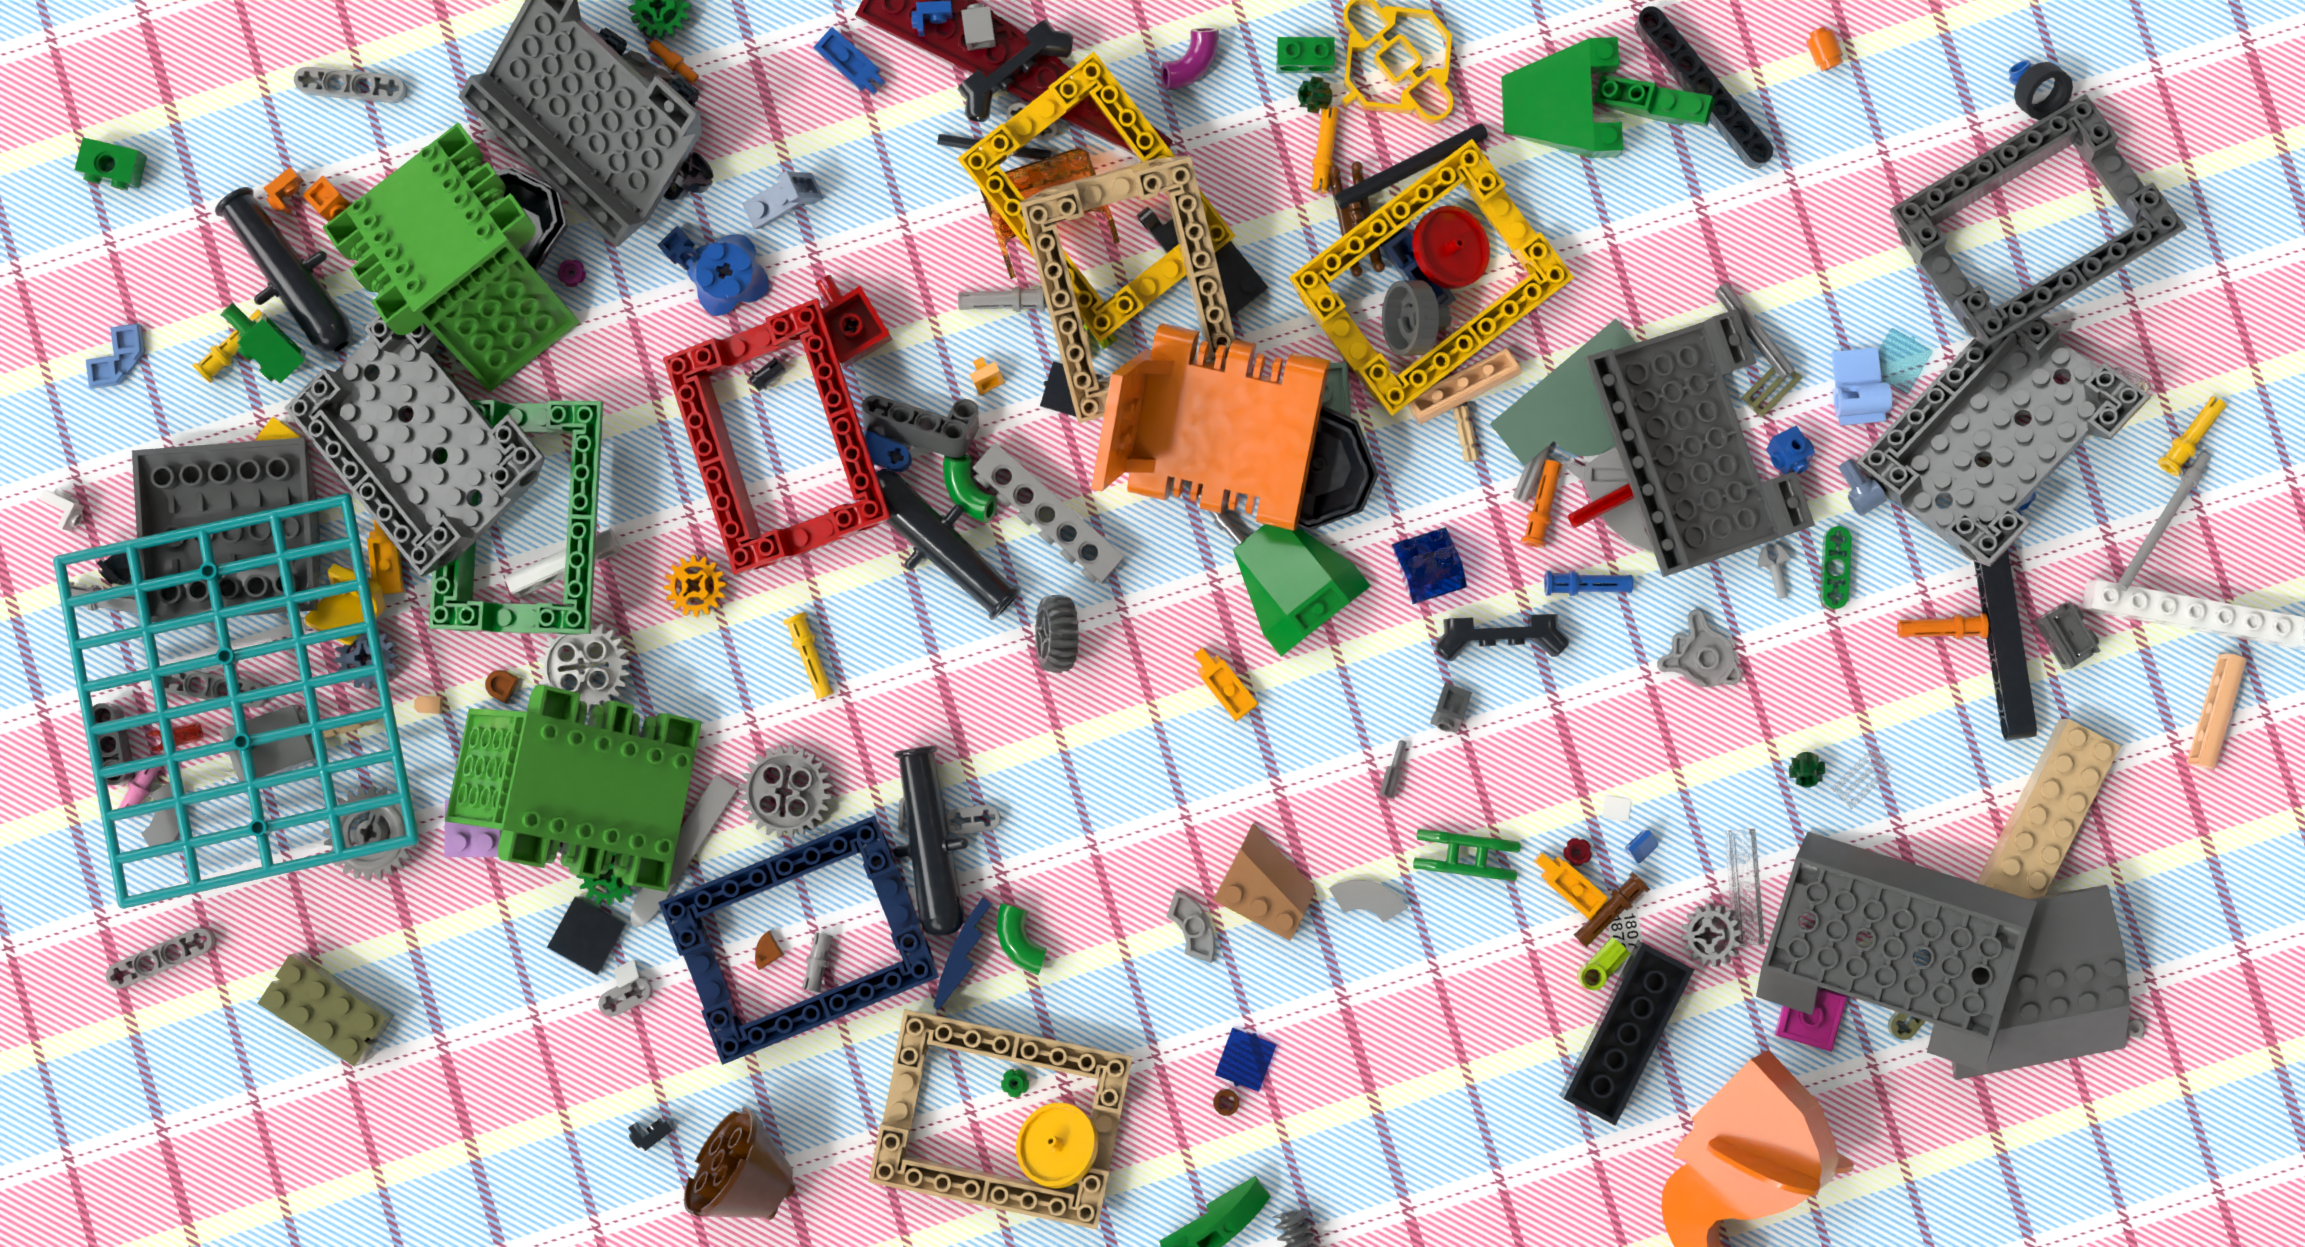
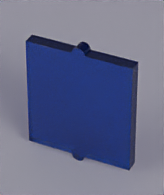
[1214,1027,1277,1092]

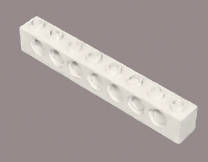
[2082,580,2305,651]

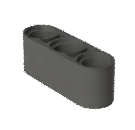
[93,703,135,785]

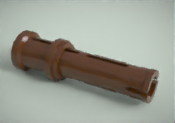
[1573,871,1651,948]

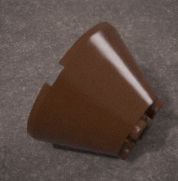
[684,1107,795,1220]

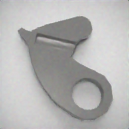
[1567,446,1654,554]

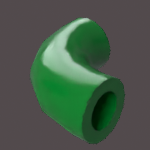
[943,455,997,523]
[996,903,1047,975]

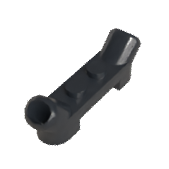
[957,19,1073,122]
[1435,614,1569,662]

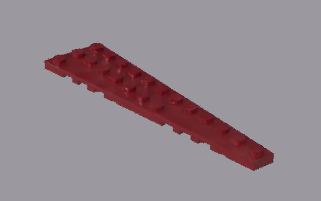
[855,0,1173,156]

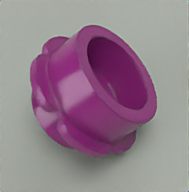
[558,259,586,287]

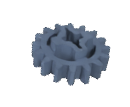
[334,629,399,689]

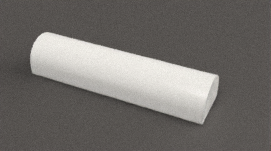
[505,528,622,598]

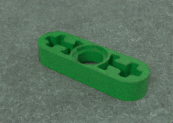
[1820,526,1852,610]

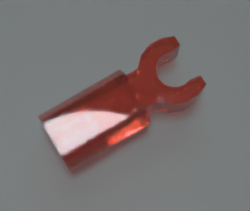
[148,721,203,752]

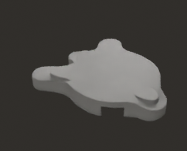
[1657,609,1742,687]

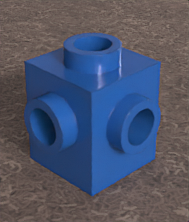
[1766,425,1815,475]

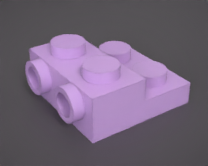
[444,800,502,857]

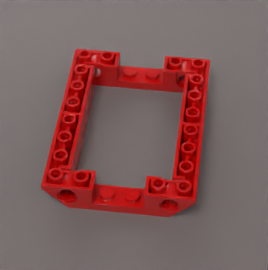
[663,298,891,575]

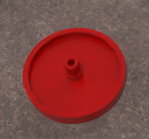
[1412,206,1490,289]

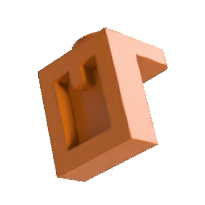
[263,167,304,215]
[303,175,352,222]

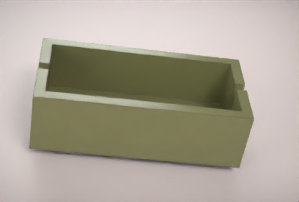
[257,953,395,1067]

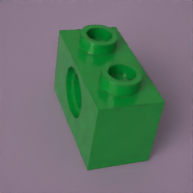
[74,137,147,191]

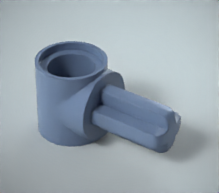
[1838,459,1887,516]

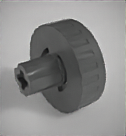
[1382,280,1452,356]

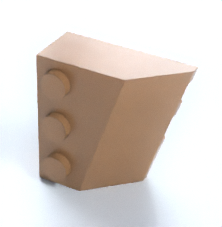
[1213,823,1316,941]

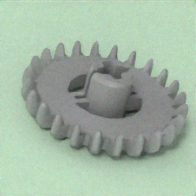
[323,785,419,881]

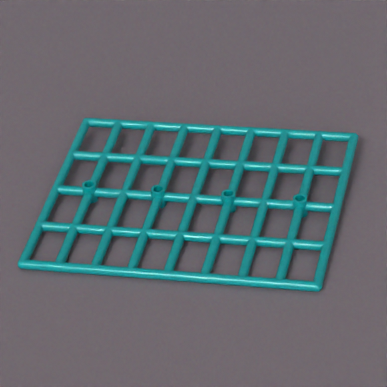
[53,493,419,909]

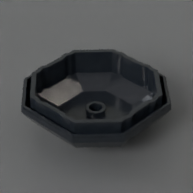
[496,167,568,271]
[1298,405,1379,531]

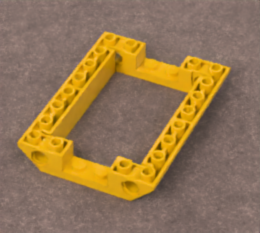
[957,51,1236,343]
[1288,139,1575,416]

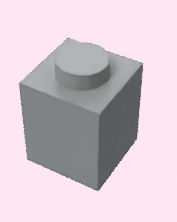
[961,4,996,51]

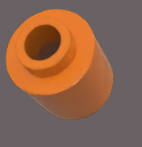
[1806,27,1843,72]

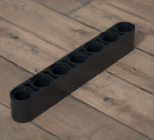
[1634,6,1773,169]
[1974,548,2037,741]

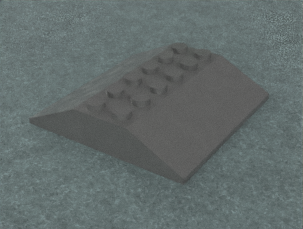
[132,437,321,623]
[1952,885,2130,1080]

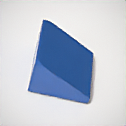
[1624,830,1658,864]

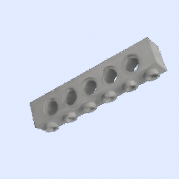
[973,442,1125,584]

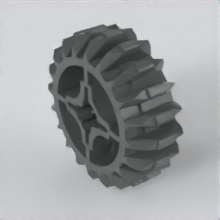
[1034,595,1079,673]

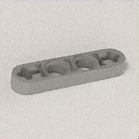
[294,67,407,103]
[163,671,269,708]
[106,928,216,989]

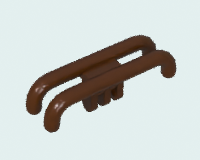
[1329,161,1385,277]

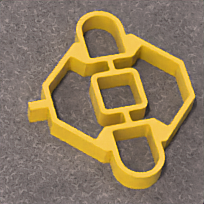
[1341,0,1453,124]

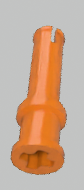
[1520,460,1563,548]
[1897,613,1988,640]

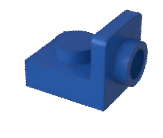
[912,1,953,36]

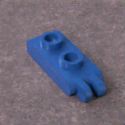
[813,27,886,95]

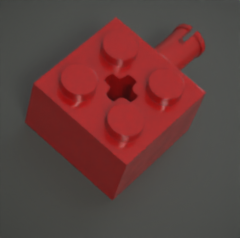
[815,275,893,369]

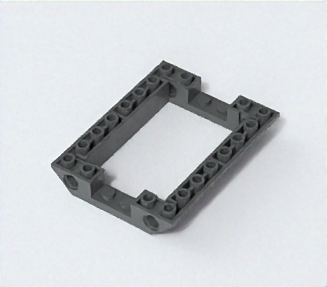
[1890,94,2187,347]

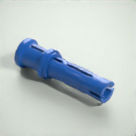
[1544,570,1633,596]

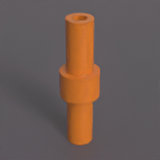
[649,39,699,84]

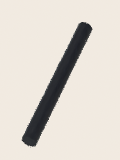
[937,134,1052,162]

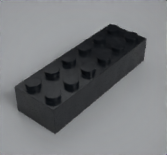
[1559,941,1695,1126]

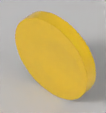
[1016,1103,1099,1188]

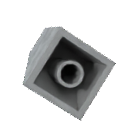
[220,705,317,782]

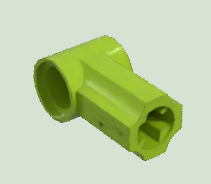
[1577,936,1631,991]

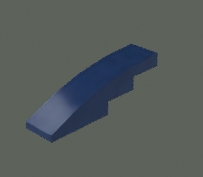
[934,897,993,1010]

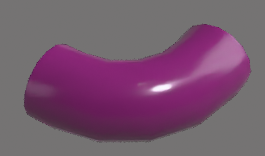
[1161,28,1219,90]

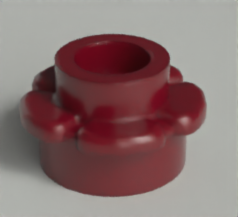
[1563,838,1592,866]

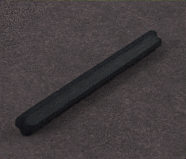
[1334,123,1488,210]

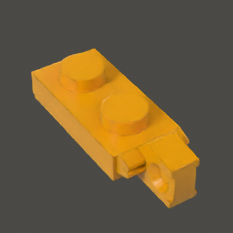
[367,518,404,595]
[1193,647,1258,722]
[1534,852,1609,920]

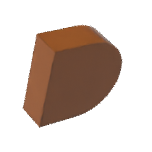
[485,670,521,704]

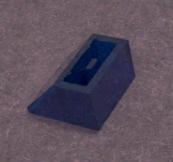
[1391,527,1467,604]

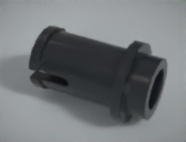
[748,357,786,392]

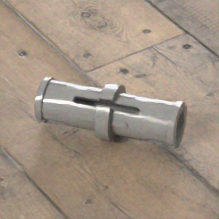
[802,932,833,993]

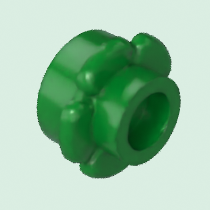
[1001,1069,1029,1098]

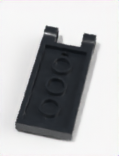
[1136,206,1268,319]

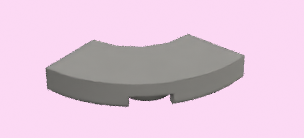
[141,782,180,858]
[1329,880,1408,923]
[1166,890,1215,963]

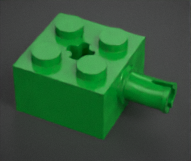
[220,302,306,384]

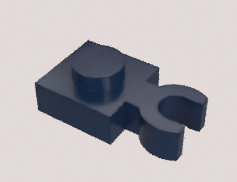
[657,226,700,270]

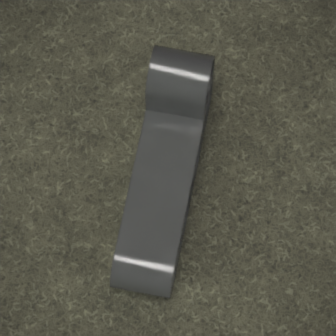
[861,395,979,458]

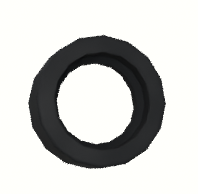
[2014,62,2073,120]

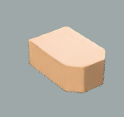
[414,695,443,714]

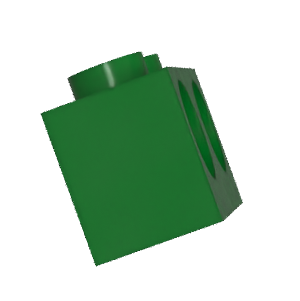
[1276,37,1335,73]

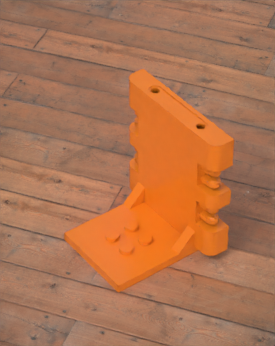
[1091,323,1331,531]

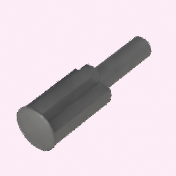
[1378,740,1407,799]

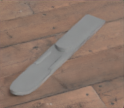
[630,774,738,927]

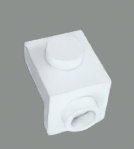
[39,488,84,532]

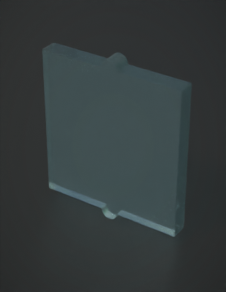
[1878,328,1933,394]

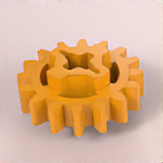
[663,555,727,618]

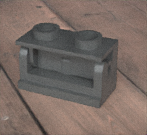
[2033,601,2101,670]

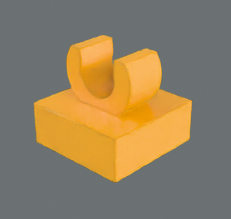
[969,356,1005,395]

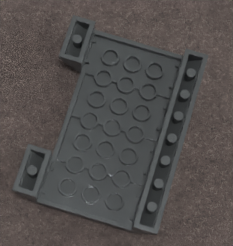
[458,0,702,247]
[1585,309,1815,577]

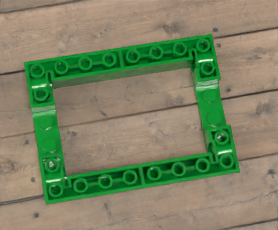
[429,400,604,635]

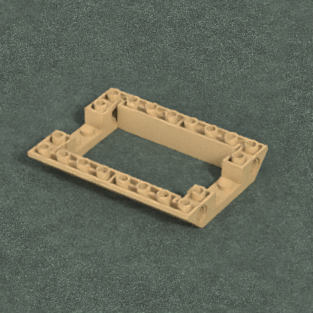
[1020,156,1235,423]
[868,1009,1133,1230]

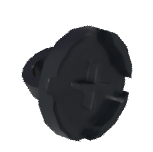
[663,152,714,200]

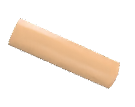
[1408,347,1522,425]
[2187,654,2247,770]

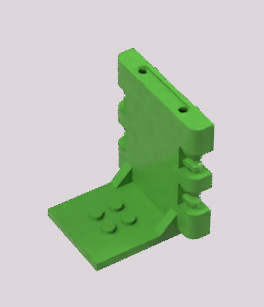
[322,122,580,392]
[445,685,702,892]

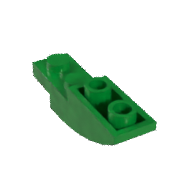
[1594,75,1715,127]
[1159,1176,1271,1247]

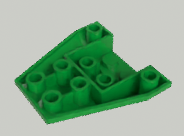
[1232,524,1371,657]

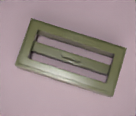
[1741,367,1803,418]

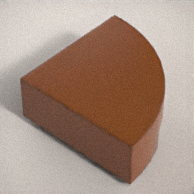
[755,930,784,970]

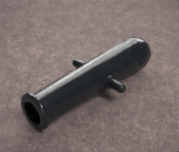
[215,187,353,354]
[876,469,1021,620]
[893,745,969,936]

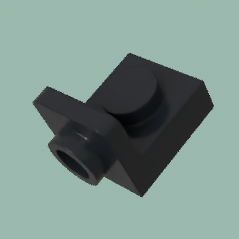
[97,553,131,585]
[628,1118,677,1151]

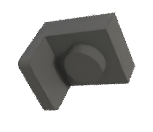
[1430,682,1472,733]

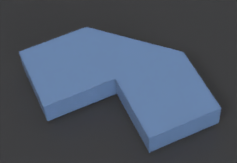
[85,323,145,389]

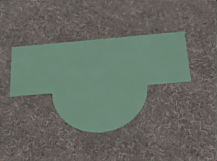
[1490,318,1636,466]

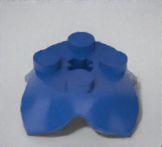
[687,234,769,316]

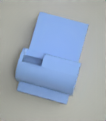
[1831,347,1892,426]

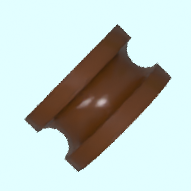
[1213,1089,1239,1116]

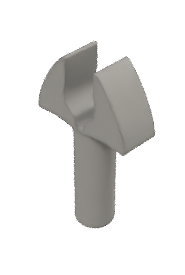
[1758,544,1791,599]

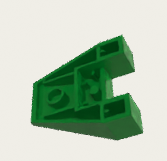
[1501,37,1623,158]

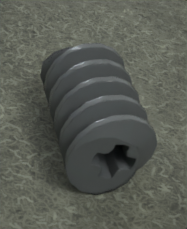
[1272,1210,1317,1247]

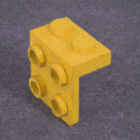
[305,563,386,645]

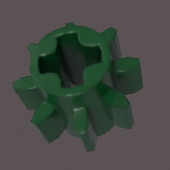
[1297,76,1333,114]
[1789,752,1826,788]

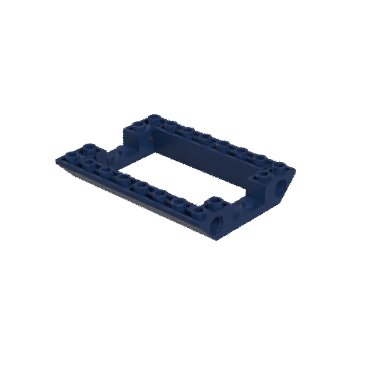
[658,815,939,1065]

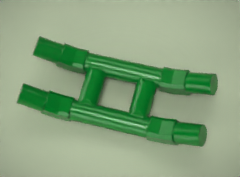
[1413,829,1521,881]

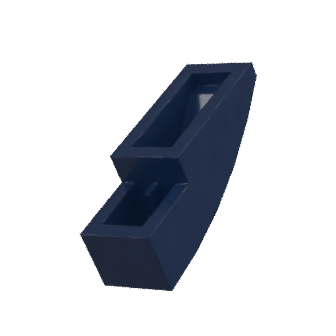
[1380,227,1456,306]

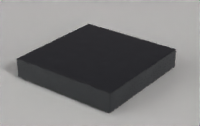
[547,896,627,975]

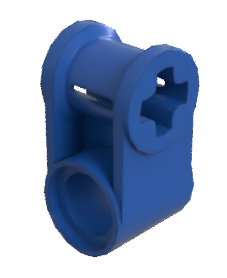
[863,430,912,472]

